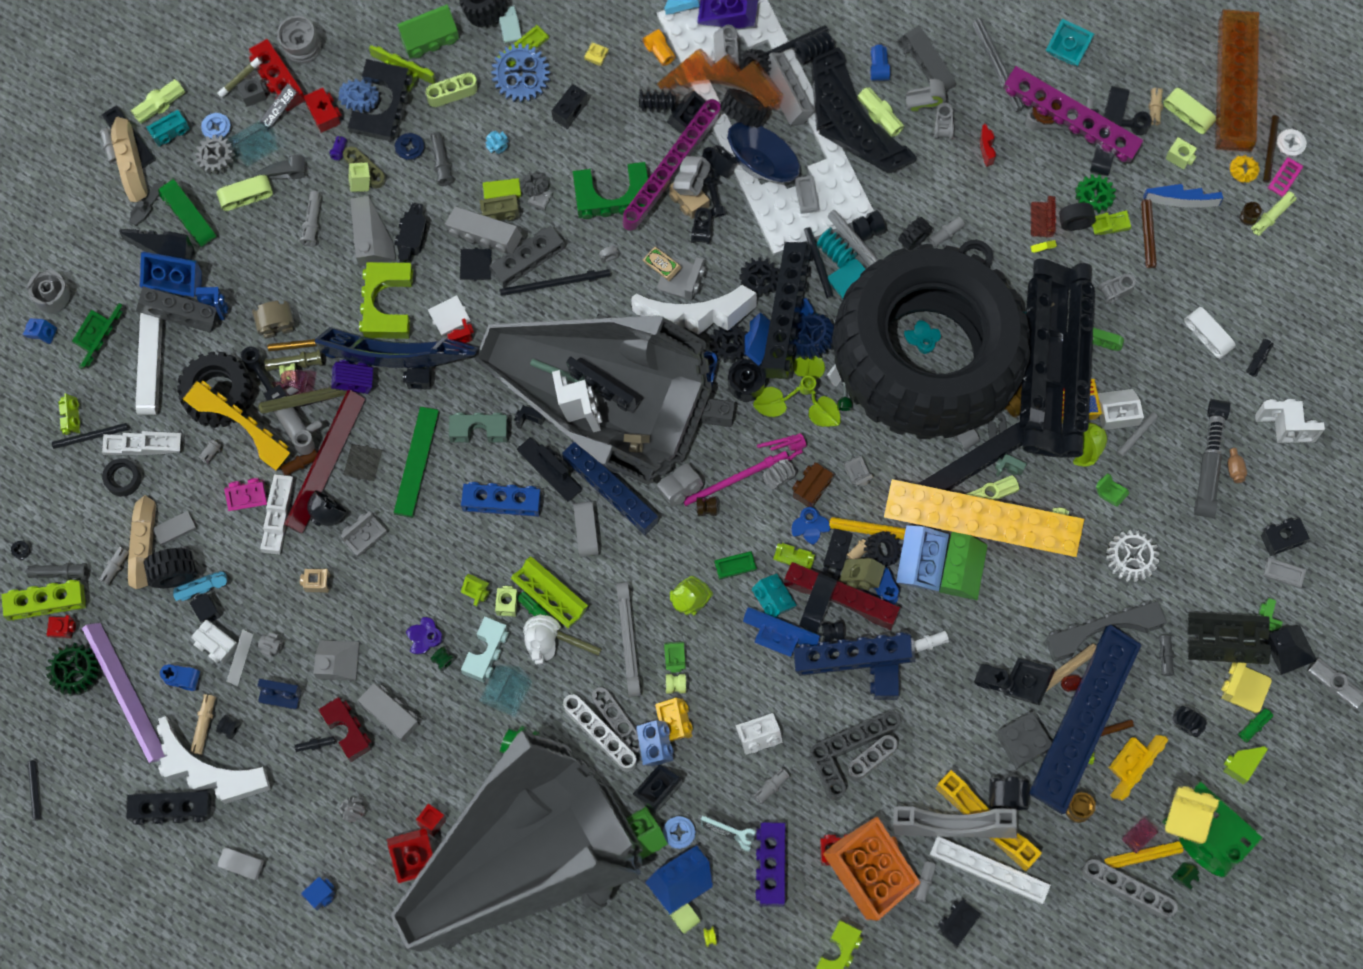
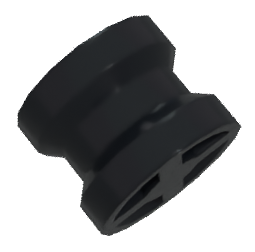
[216,715,240,740]

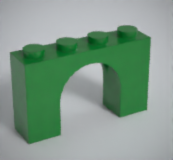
[572,162,650,219]

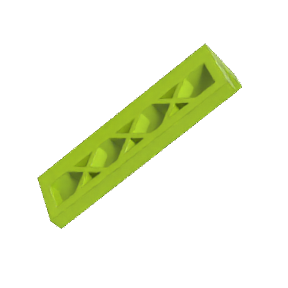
[511,556,588,628]

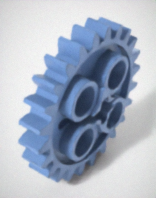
[491,43,550,103]

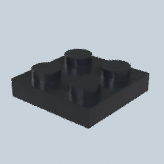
[1004,658,1055,706]

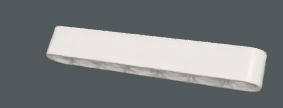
[136,313,163,415]

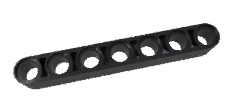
[918,422,1023,491]

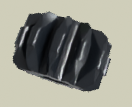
[1171,706,1207,737]

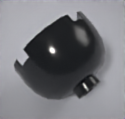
[307,490,346,527]

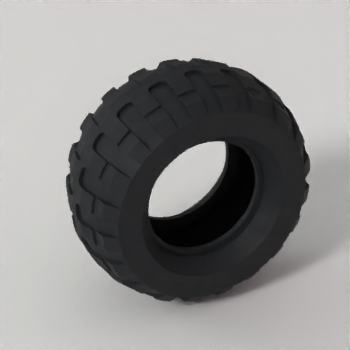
[832,244,1030,439]

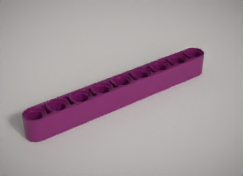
[622,99,721,231]

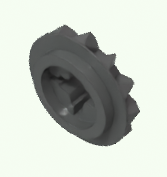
[520,171,549,195]

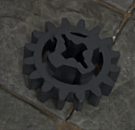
[739,257,779,297]
[710,324,748,363]

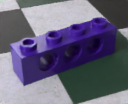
[756,823,785,907]

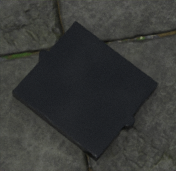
[460,247,491,282]

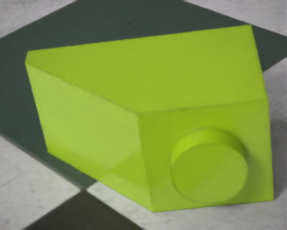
[1223,746,1268,785]

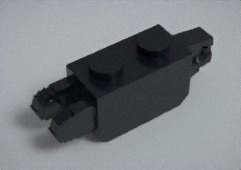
[395,202,428,263]

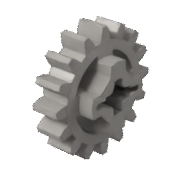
[195,134,235,175]

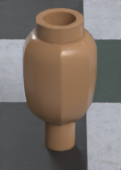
[1227,448,1247,483]

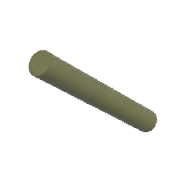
[556,630,602,656]

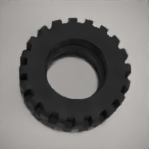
[177,352,254,428]

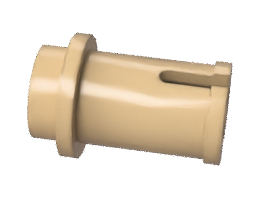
[846,539,867,559]

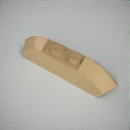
[111,117,148,202]
[128,495,156,589]

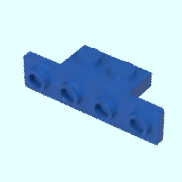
[743,607,820,657]

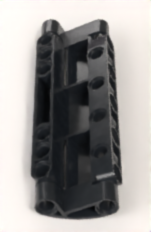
[1019,258,1095,458]

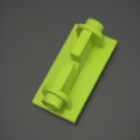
[58,393,80,435]
[773,542,815,570]

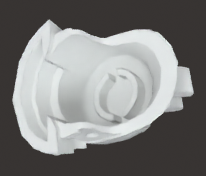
[523,614,561,664]

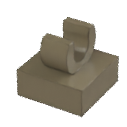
[624,433,650,452]

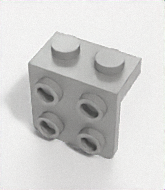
[657,257,706,301]

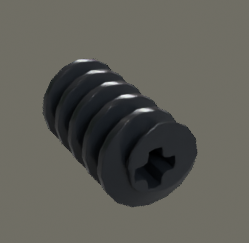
[794,31,834,64]
[639,89,676,113]

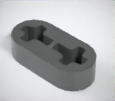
[988,412,1006,440]

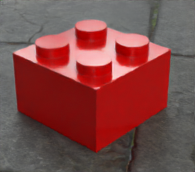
[387,828,433,884]

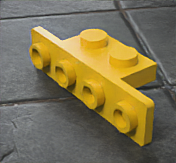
[1108,735,1169,801]

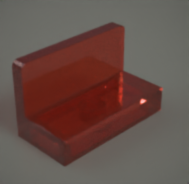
[1031,196,1055,237]

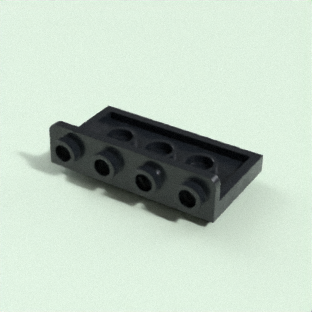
[566,356,642,413]

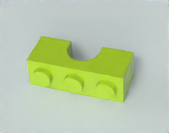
[816,920,863,969]

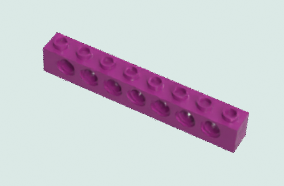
[1003,66,1144,163]

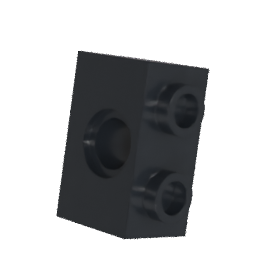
[551,84,588,129]
[667,91,706,133]
[1261,518,1310,556]

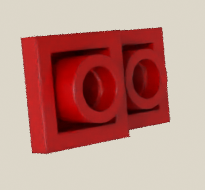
[980,124,996,167]

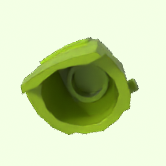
[1073,423,1107,467]
[669,576,713,616]

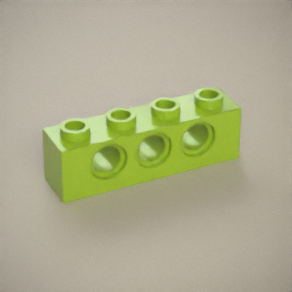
[1,580,86,621]

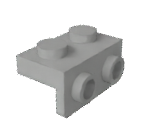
[341,511,387,557]

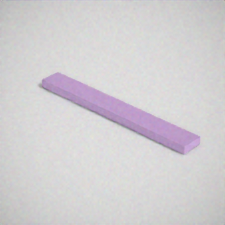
[82,623,167,763]

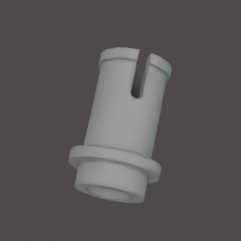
[198,439,221,464]

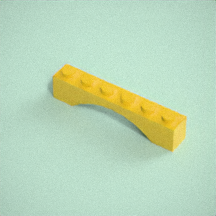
[183,381,290,471]
[935,770,1042,872]

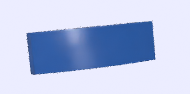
[745,312,770,366]

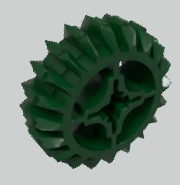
[46,643,100,696]

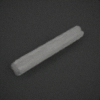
[827,210,879,266]

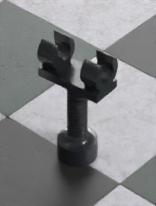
[703,170,726,218]

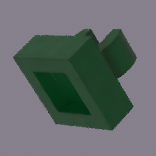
[1171,862,1199,889]

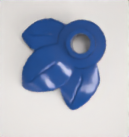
[791,507,830,545]

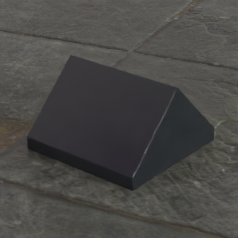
[633,765,682,814]

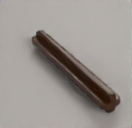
[1141,199,1157,269]

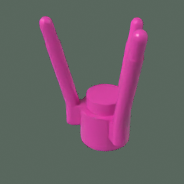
[757,433,806,461]

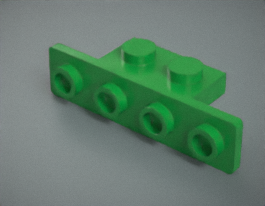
[71,303,122,369]

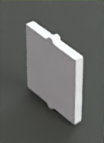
[428,296,471,336]

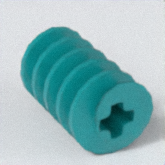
[817,227,857,268]

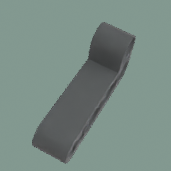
[897,26,956,92]

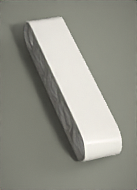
[563,694,636,772]

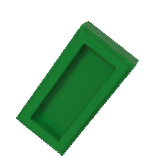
[714,551,757,580]

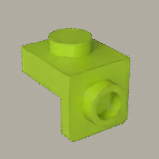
[461,573,489,606]

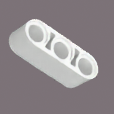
[1184,307,1236,359]

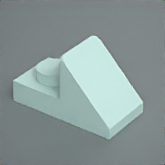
[499,6,521,43]

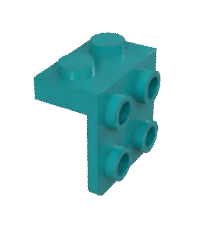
[828,259,865,299]

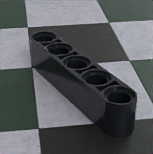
[1090,86,1130,176]

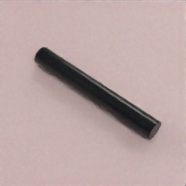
[28,760,41,821]

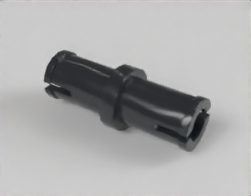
[1246,339,1274,377]

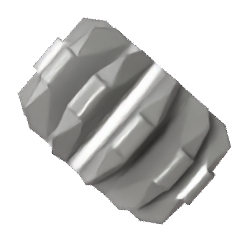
[763,459,796,489]

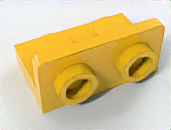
[655,698,693,742]

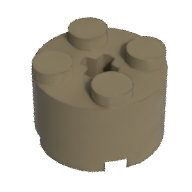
[252,301,295,339]

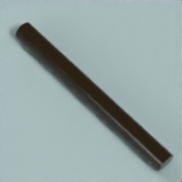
[1263,115,1279,183]

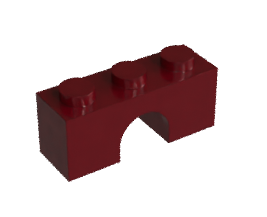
[318,697,371,762]

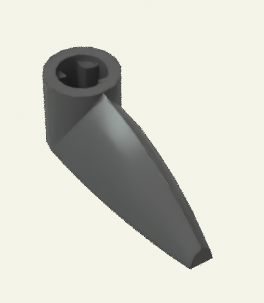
[253,155,305,180]

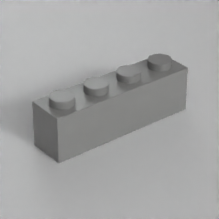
[766,53,815,125]
[445,207,522,254]

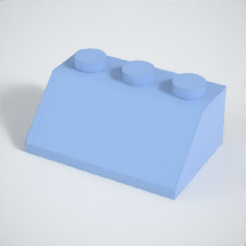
[896,525,949,591]

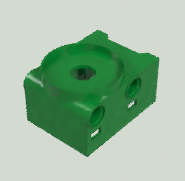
[1162,781,1263,878]

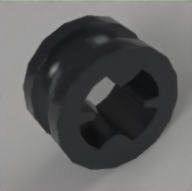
[11,541,30,560]

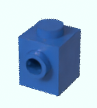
[301,877,335,911]

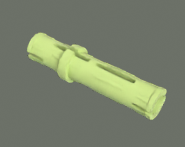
[1251,192,1297,236]

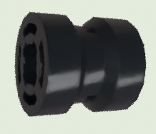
[822,621,844,642]

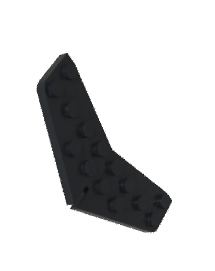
[811,47,917,173]

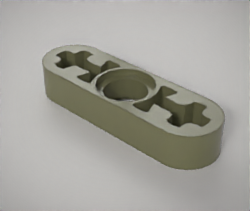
[343,147,385,188]

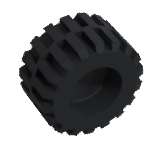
[459,0,508,27]
[143,548,197,589]

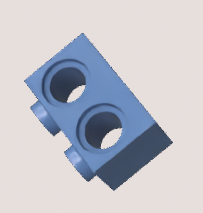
[636,720,673,766]

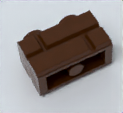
[792,462,834,508]

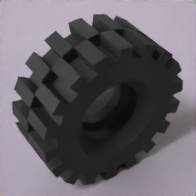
[720,88,769,128]

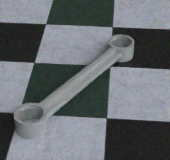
[616,582,640,697]

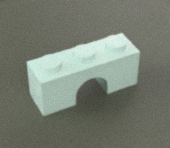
[461,617,509,683]

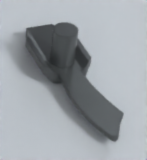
[129,180,164,226]

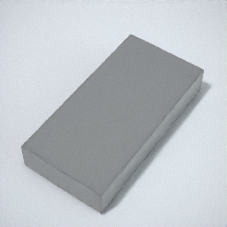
[794,175,819,214]
[153,511,197,546]
[1262,558,1306,589]

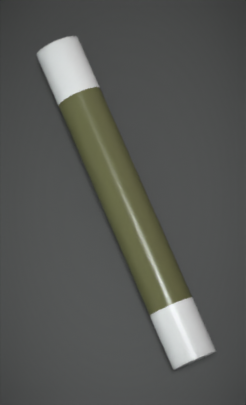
[218,57,262,98]

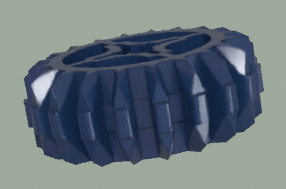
[794,312,834,360]

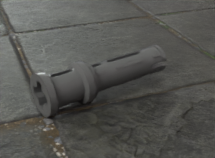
[430,132,453,186]
[26,563,88,580]

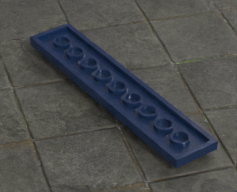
[1029,624,1142,815]

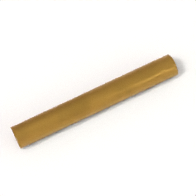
[268,339,316,351]

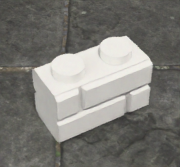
[191,620,238,664]

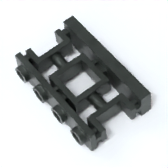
[1188,612,1271,664]

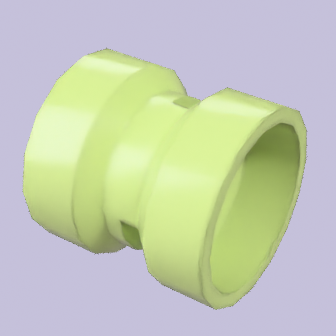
[666,674,686,694]

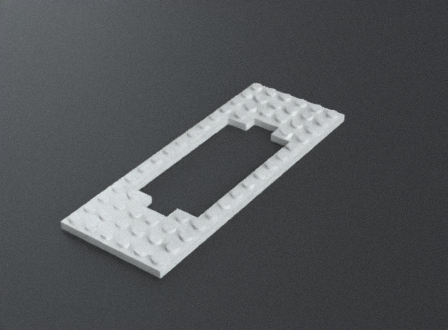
[657,0,874,256]

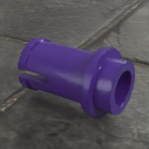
[329,136,347,161]

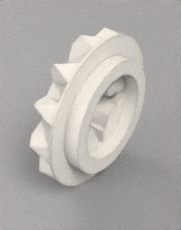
[1277,129,1306,157]

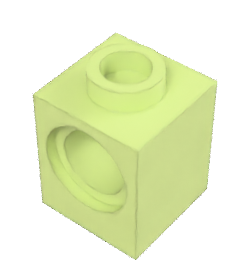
[1165,137,1197,170]
[495,586,518,617]

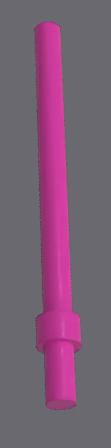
[683,451,788,506]

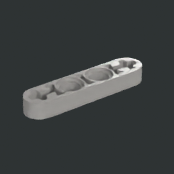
[592,688,641,754]

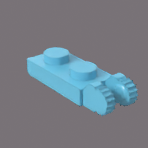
[173,571,227,601]

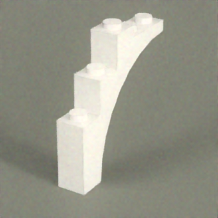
[631,285,757,335]
[157,716,271,804]

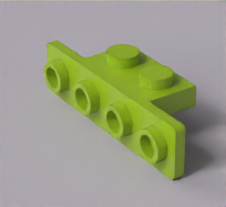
[369,45,436,92]

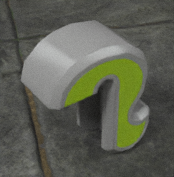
[906,79,946,111]

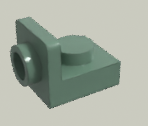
[995,454,1027,477]

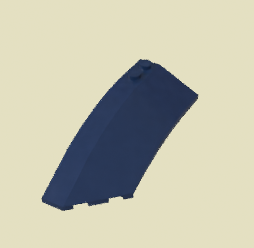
[315,327,479,368]

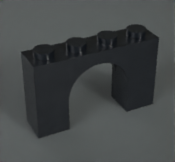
[348,59,413,142]

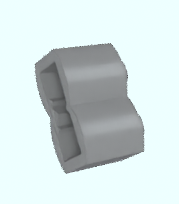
[673,156,710,196]
[657,463,703,507]

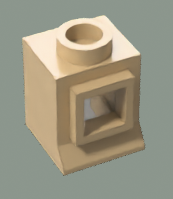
[300,569,330,593]

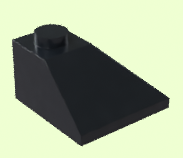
[1264,625,1317,675]

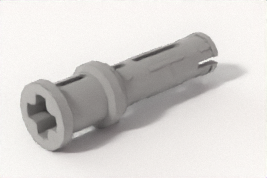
[299,191,322,247]

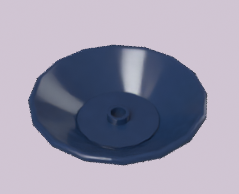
[727,122,800,183]

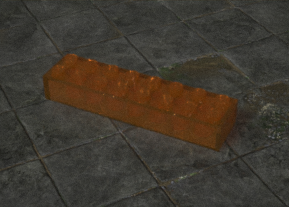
[1215,9,1259,152]

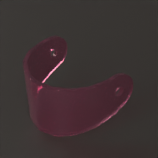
[266,370,309,396]

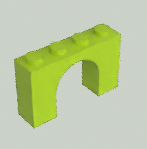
[359,262,413,339]

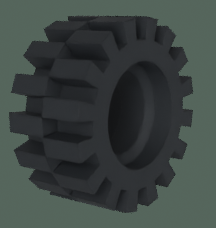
[739,49,771,82]
[898,217,933,250]
[864,531,902,567]

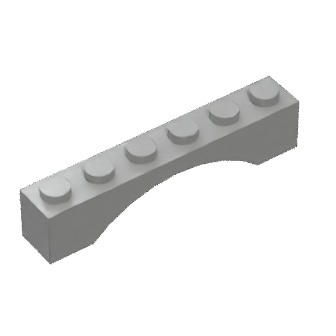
[893,806,1017,838]

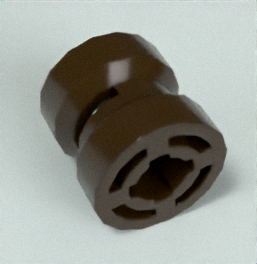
[1240,202,1262,226]
[696,496,717,517]

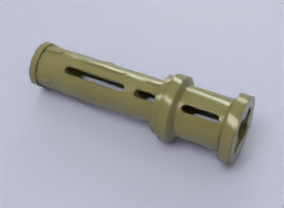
[265,349,324,371]

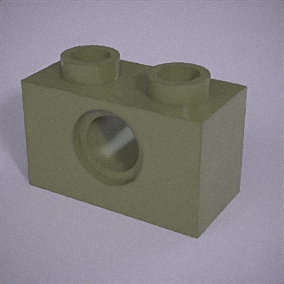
[839,558,885,590]

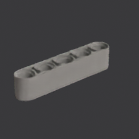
[1082,860,1178,919]

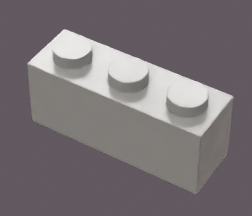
[357,683,419,742]

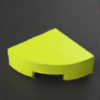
[1030,240,1057,253]

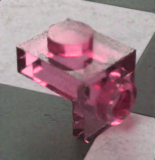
[1122,818,1158,854]

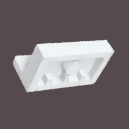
[736,713,783,755]

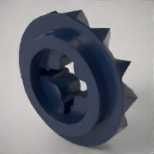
[395,133,424,161]

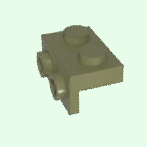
[479,194,520,221]

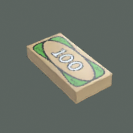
[643,247,681,281]

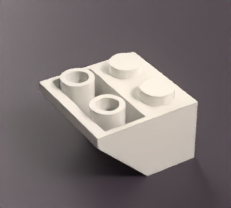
[1098,389,1144,430]

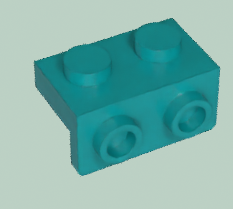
[146,109,190,147]
[752,573,797,618]

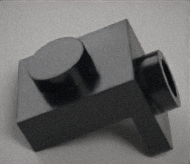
[514,405,545,429]

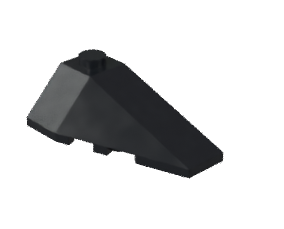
[119,229,195,260]

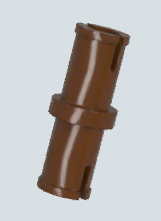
[280,449,317,476]

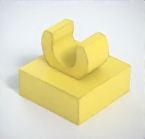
[584,42,608,66]

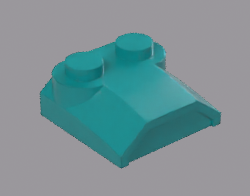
[1045,18,1095,67]

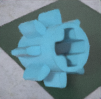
[485,131,508,154]

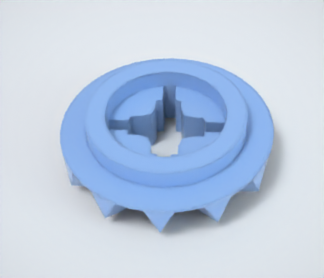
[201,113,231,139]
[663,816,695,849]

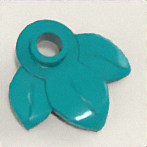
[904,320,941,354]

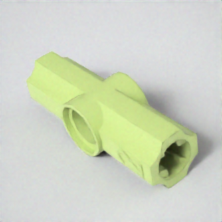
[131,80,185,124]
[857,87,904,137]
[966,475,1020,501]

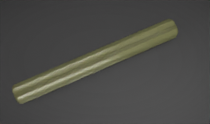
[258,387,347,414]

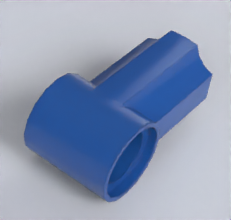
[870,45,890,81]

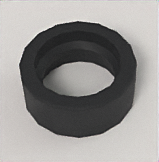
[1059,203,1096,231]
[959,240,993,268]
[102,458,141,497]

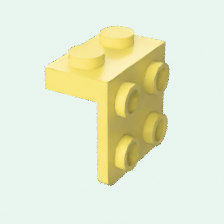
[1221,662,1272,713]
[1165,787,1219,844]

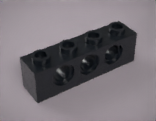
[126,791,211,825]

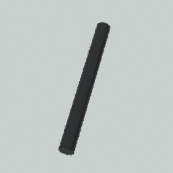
[766,25,828,55]
[804,227,834,299]
[52,423,129,449]

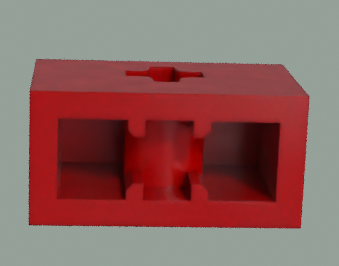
[303,87,341,133]

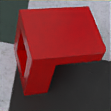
[416,803,446,837]

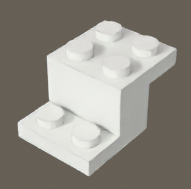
[552,370,602,432]
[1255,399,1325,443]

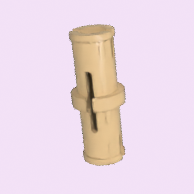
[1149,88,1163,126]

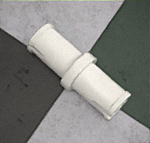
[914,631,949,653]

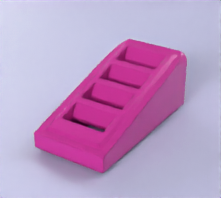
[1268,157,1303,197]

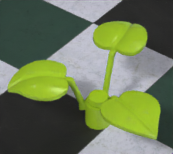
[753,356,840,427]

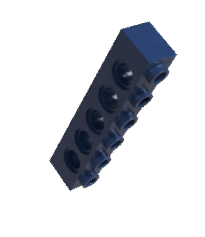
[562,442,658,535]
[794,632,916,676]

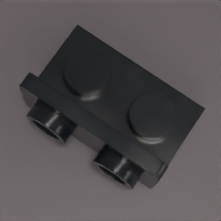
[938,898,982,947]

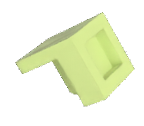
[348,163,370,192]

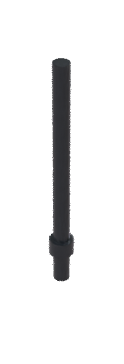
[499,269,610,296]

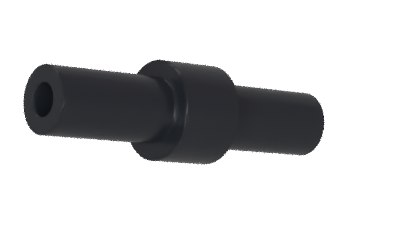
[294,736,335,752]

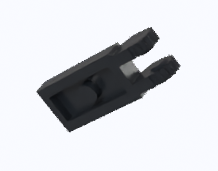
[822,528,852,580]

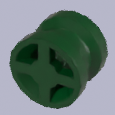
[430,647,455,671]

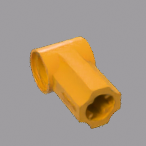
[642,29,675,66]

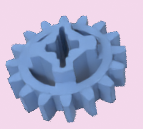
[339,79,379,112]

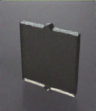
[343,444,382,482]

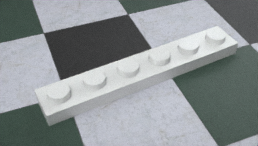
[929,836,1050,905]

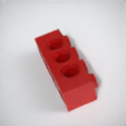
[249,39,305,111]

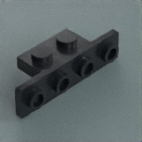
[517,437,581,502]

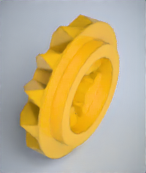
[1230,154,1260,183]

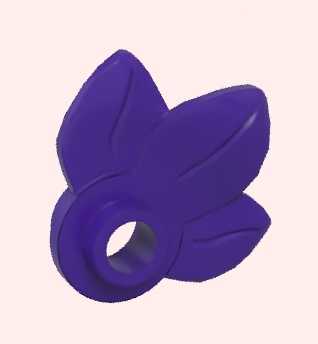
[406,617,442,654]

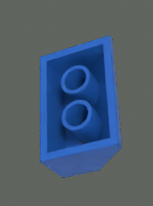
[140,251,202,297]
[645,845,713,915]

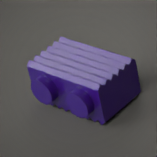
[331,360,373,394]

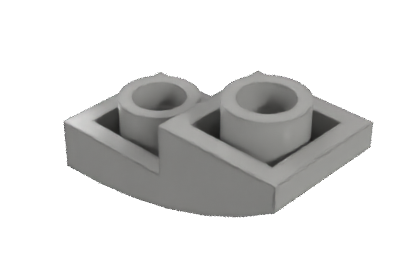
[217,847,264,880]

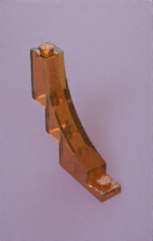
[657,48,783,108]

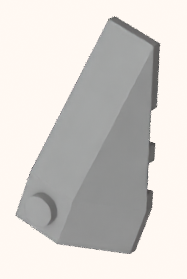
[350,196,396,266]

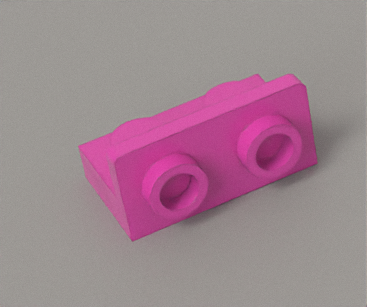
[224,478,267,511]

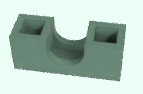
[449,413,508,442]

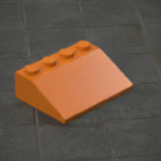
[823,817,920,921]

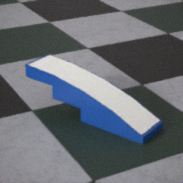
[1143,184,1223,208]

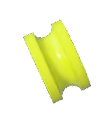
[703,927,717,947]

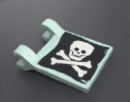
[701,816,755,852]

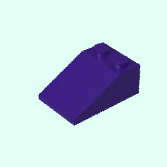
[697,0,758,29]

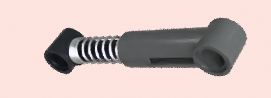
[1194,399,1230,518]

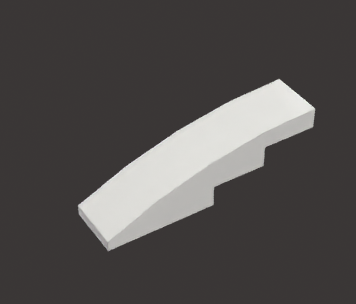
[102,431,181,455]
[260,474,294,555]

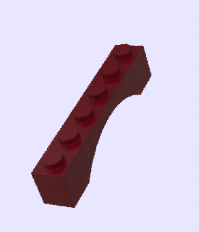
[784,562,900,630]

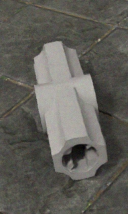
[1307,658,1363,710]

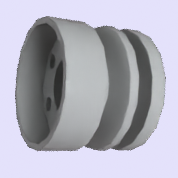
[277,16,321,64]

